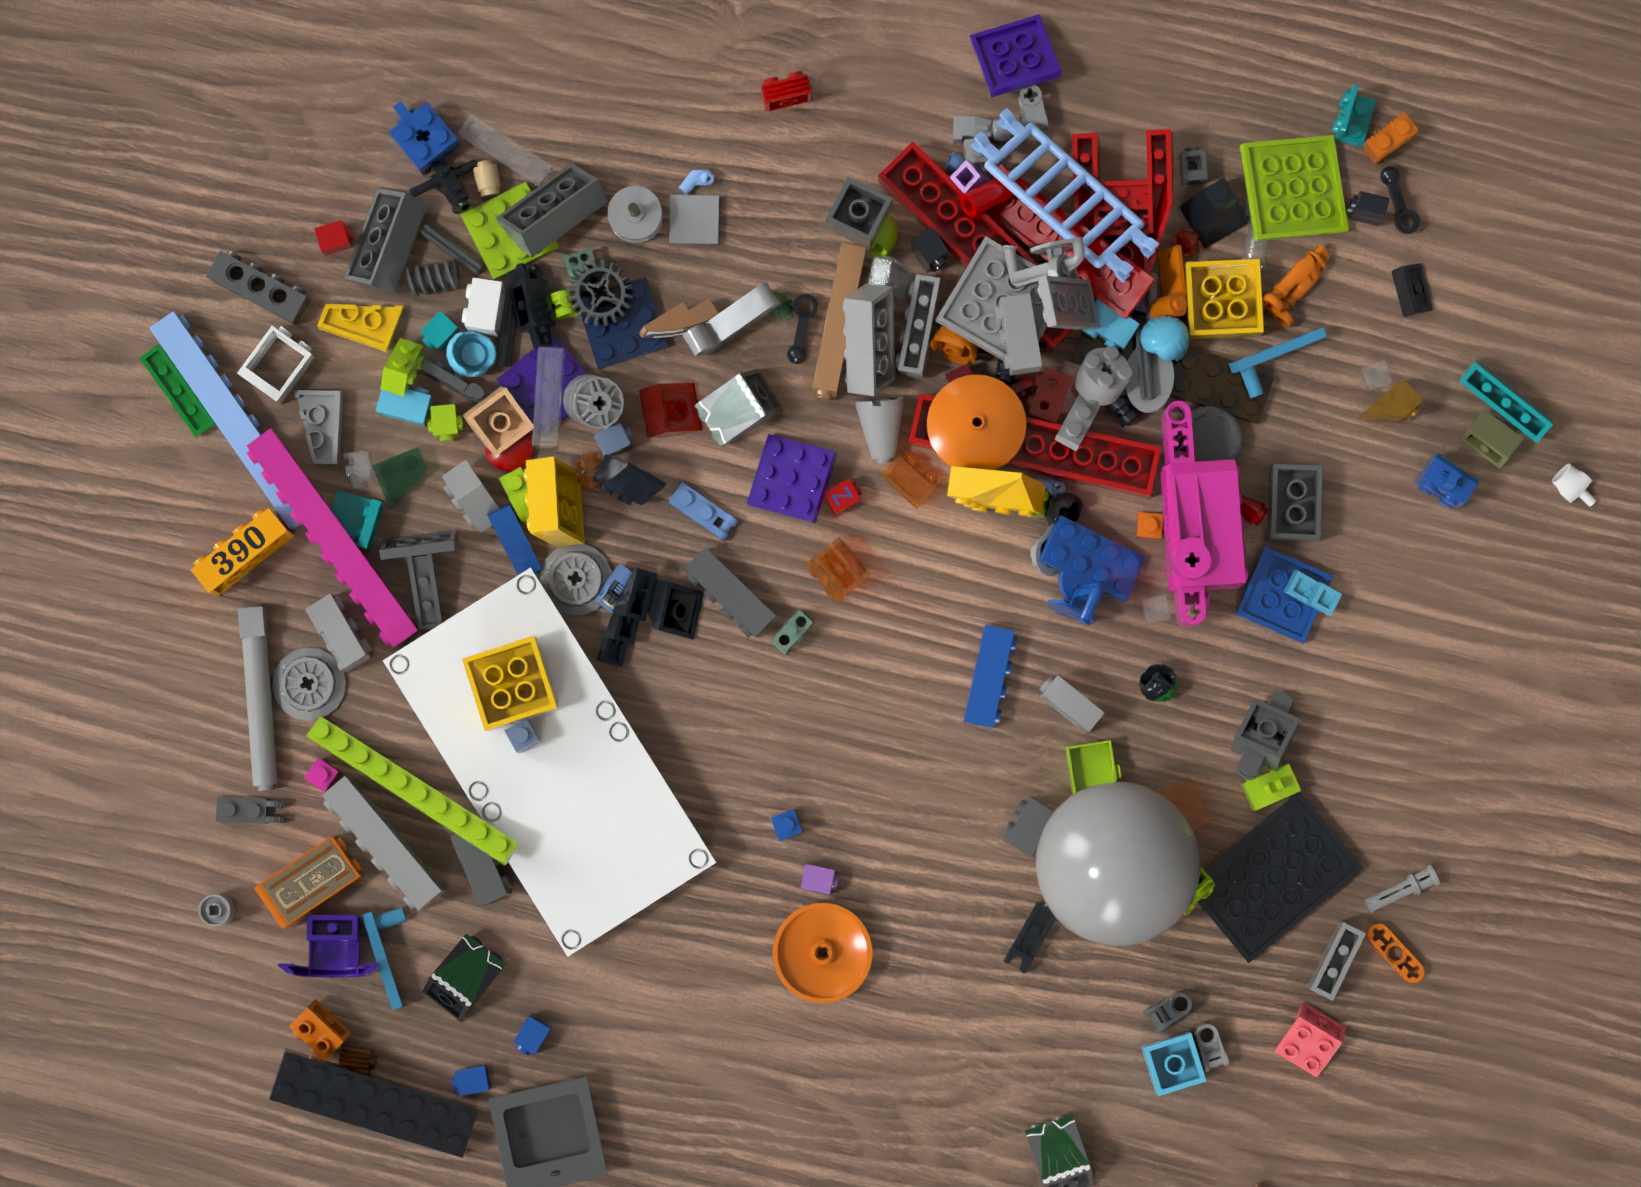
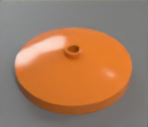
[927,375,1026,470]
[773,903,872,1003]

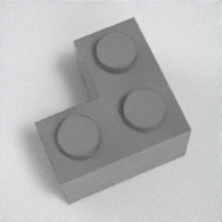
[442,460,499,533]

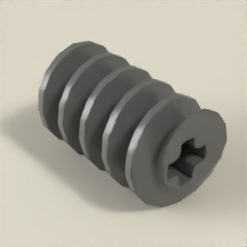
[406,258,459,297]

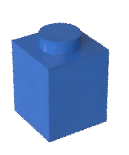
[771,809,803,841]
[513,1015,552,1056]
[452,1064,491,1096]

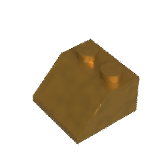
[1359,378,1423,423]

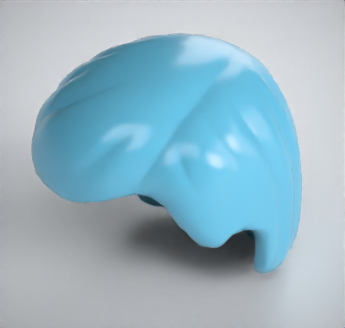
[1140,316,1189,362]
[446,331,497,377]

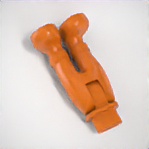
[1262,245,1330,328]

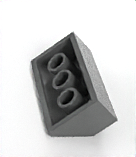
[496,163,608,257]
[344,188,427,295]

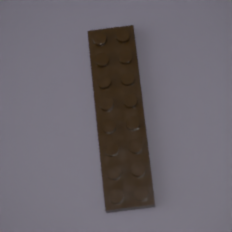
[1072,330,1274,425]

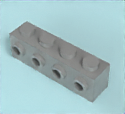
[895,274,943,379]

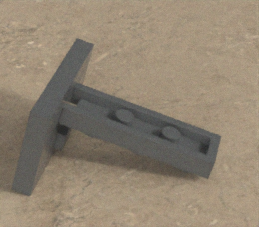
[379,530,458,631]

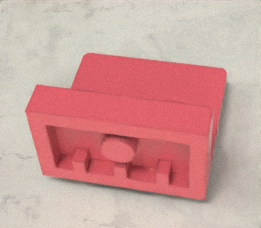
[1275,1002,1346,1077]

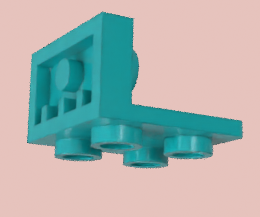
[1332,84,1376,148]
[332,490,385,551]

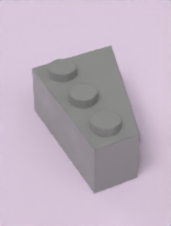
[305,594,372,673]

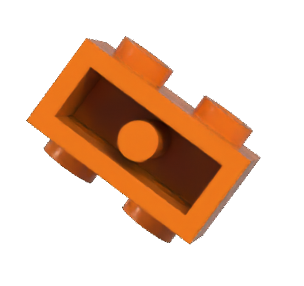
[289,999,351,1060]

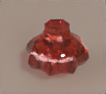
[1173,229,1200,258]

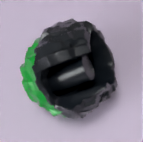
[1139,664,1179,702]

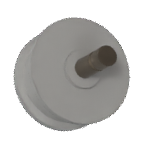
[608,186,663,244]

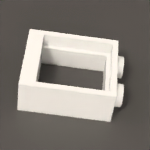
[237,326,315,405]

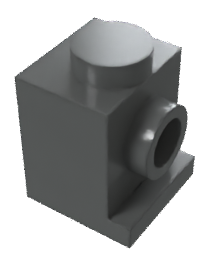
[1179,147,1208,186]

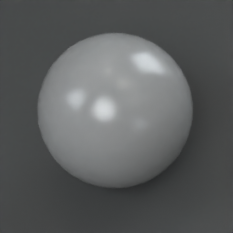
[1036,782,1201,947]

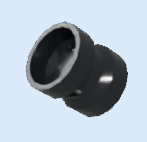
[1107,394,1141,428]

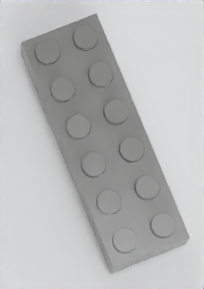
[322,776,447,910]

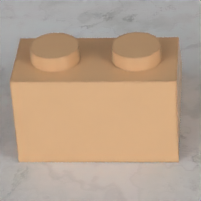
[462,386,535,457]

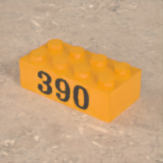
[191,508,295,597]

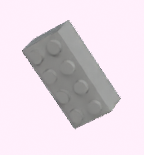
[842,283,895,396]

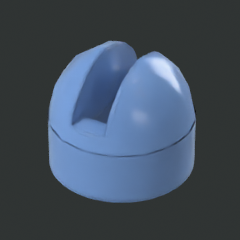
[945,152,965,173]

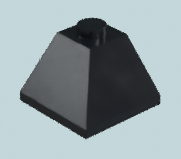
[1179,177,1247,249]
[648,580,704,640]

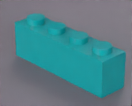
[1459,358,1553,443]

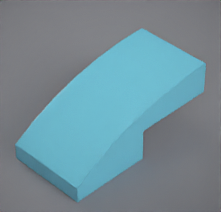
[1283,570,1342,616]

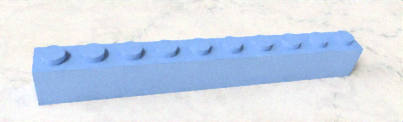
[149,311,303,530]

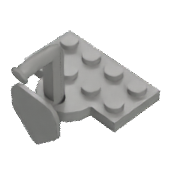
[1003,237,1100,331]

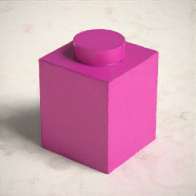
[304,758,342,792]

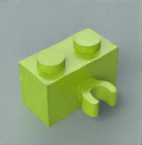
[1241,763,1301,811]

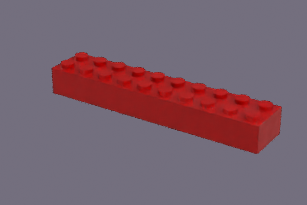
[878,141,1074,352]
[908,393,1161,499]

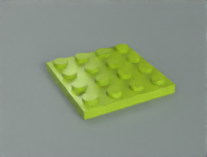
[1240,135,1349,242]

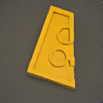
[317,304,404,353]

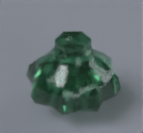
[768,292,794,320]

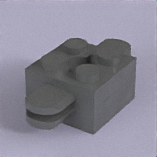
[1231,692,1300,780]

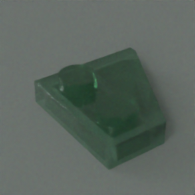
[372,447,427,509]

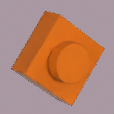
[1136,512,1163,539]

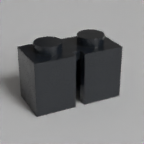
[911,227,949,273]

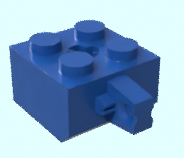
[389,101,460,175]
[1415,453,1480,509]

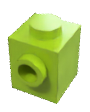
[427,404,464,442]

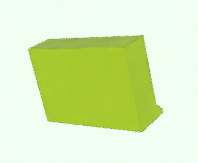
[1065,740,1122,795]

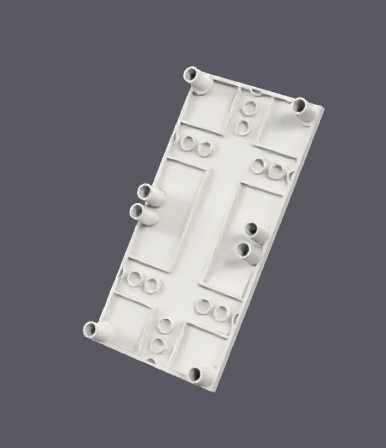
[383,568,717,957]

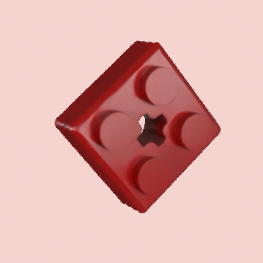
[761,71,812,112]

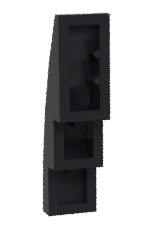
[597,567,658,667]

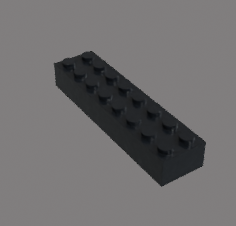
[269,1048,478,1158]

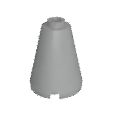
[855,396,904,464]

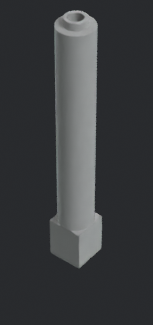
[238,606,278,791]

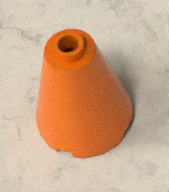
[930,326,979,365]

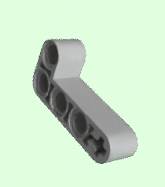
[682,282,780,357]

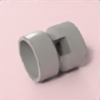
[198,894,237,927]

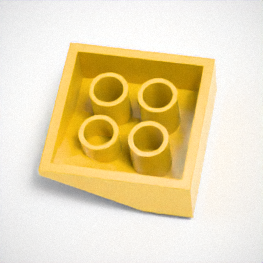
[1183,259,1264,340]
[524,456,585,548]
[947,466,1046,517]
[462,636,559,732]

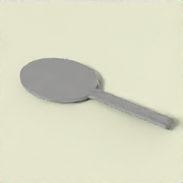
[1125,272,1174,413]

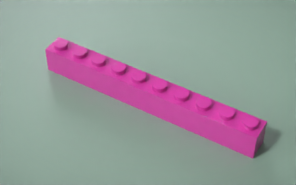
[246,428,418,648]

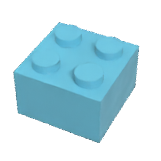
[1141,1032,1206,1096]

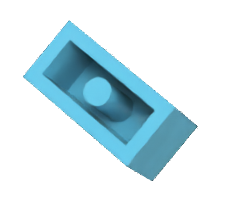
[376,387,434,427]

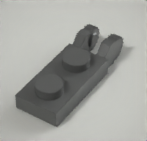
[421,359,485,404]
[216,797,287,824]

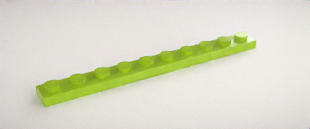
[306,716,519,865]

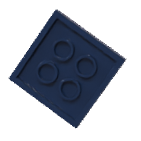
[579,277,668,370]

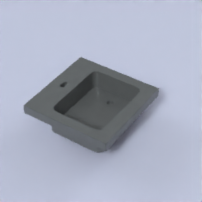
[488,1076,608,1187]

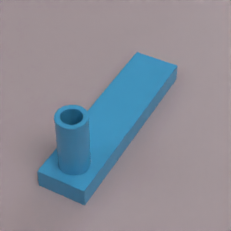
[1229,327,1327,398]
[362,908,406,1010]

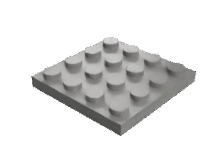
[936,236,1048,361]

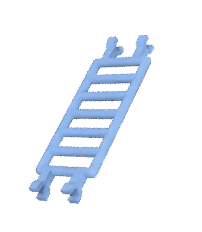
[971,108,1159,283]

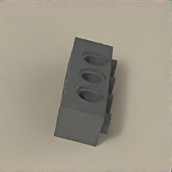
[206,251,310,325]

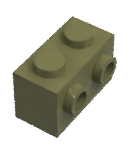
[1461,409,1524,469]

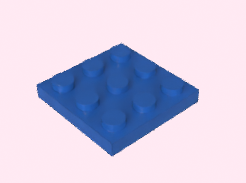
[1235,546,1333,644]

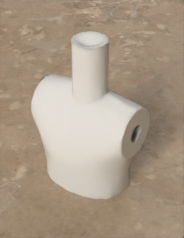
[1552,463,1596,506]

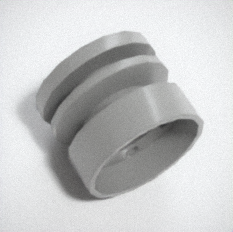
[563,374,624,429]

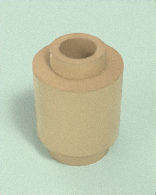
[473,160,502,197]

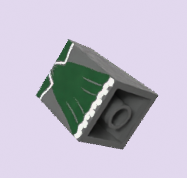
[695,369,784,446]
[1025,1115,1094,1187]

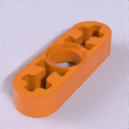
[1366,923,1424,983]

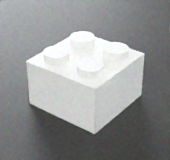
[462,278,506,338]

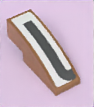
[639,298,719,338]

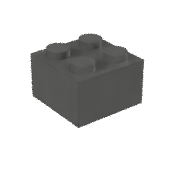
[825,177,893,250]
[1002,798,1054,856]

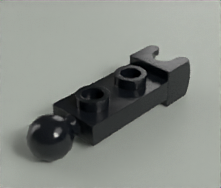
[1003,900,1056,974]

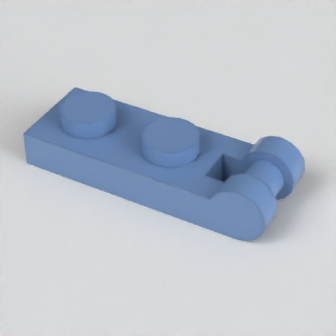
[668,482,739,542]

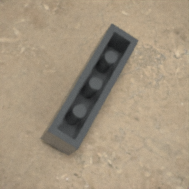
[684,547,776,638]

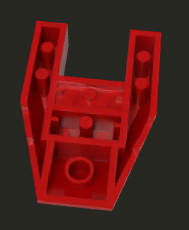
[1072,129,1174,275]

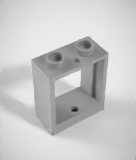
[1039,675,1104,734]

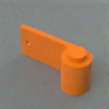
[1149,245,1187,318]

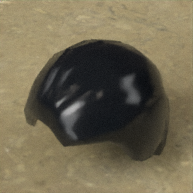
[1046,493,1084,526]

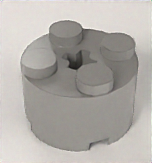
[1075,346,1132,406]

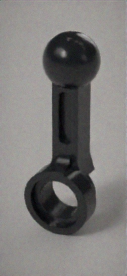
[1380,166,1420,234]
[787,293,818,364]

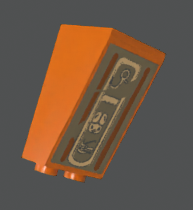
[254,836,363,929]

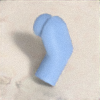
[678,169,715,195]
[1033,477,1066,497]

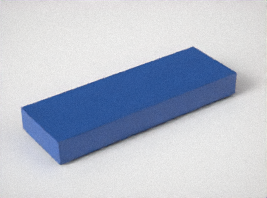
[487,503,542,575]

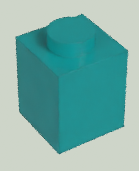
[420,311,460,352]

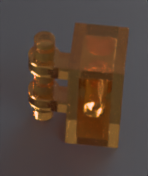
[806,536,870,602]

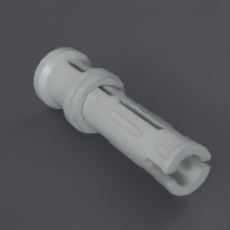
[1364,864,1440,913]

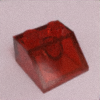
[639,383,703,438]

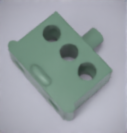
[563,248,608,297]
[771,610,815,655]

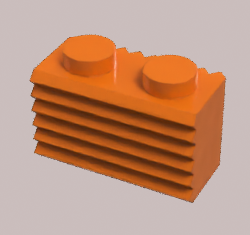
[1362,112,1419,165]

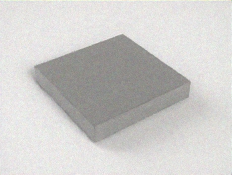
[669,195,719,245]

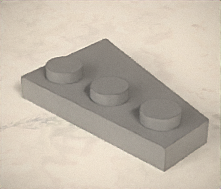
[294,390,344,465]

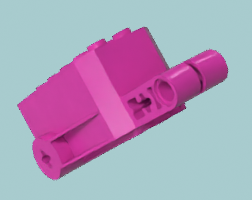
[1160,401,1248,629]

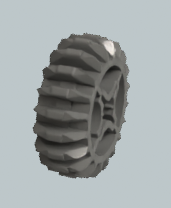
[566,260,633,326]

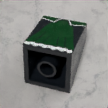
[422,933,505,1022]

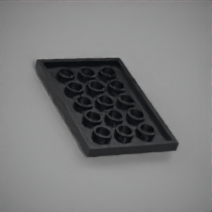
[1198,792,1363,963]

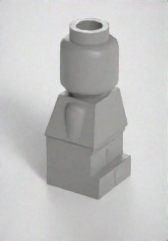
[953,116,1014,144]

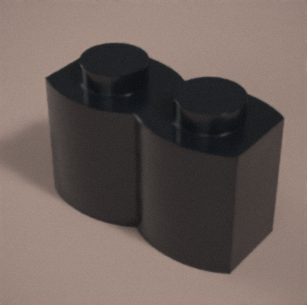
[1346,191,1390,227]

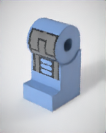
[595,563,632,613]

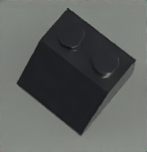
[592,454,666,506]

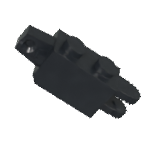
[509,263,556,349]

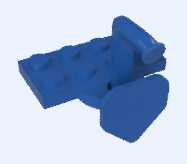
[1039,515,1145,625]

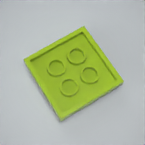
[461,182,560,281]

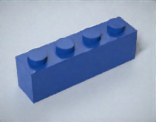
[963,625,1017,729]

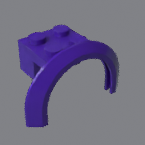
[278,915,381,978]

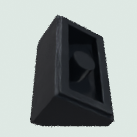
[1392,263,1433,317]

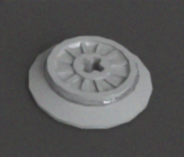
[540,544,612,616]
[272,647,346,721]

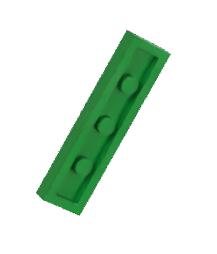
[139,344,216,438]

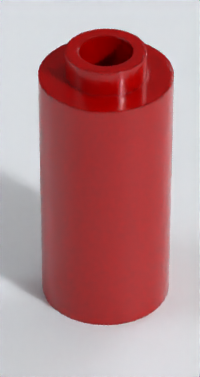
[960,178,1013,217]

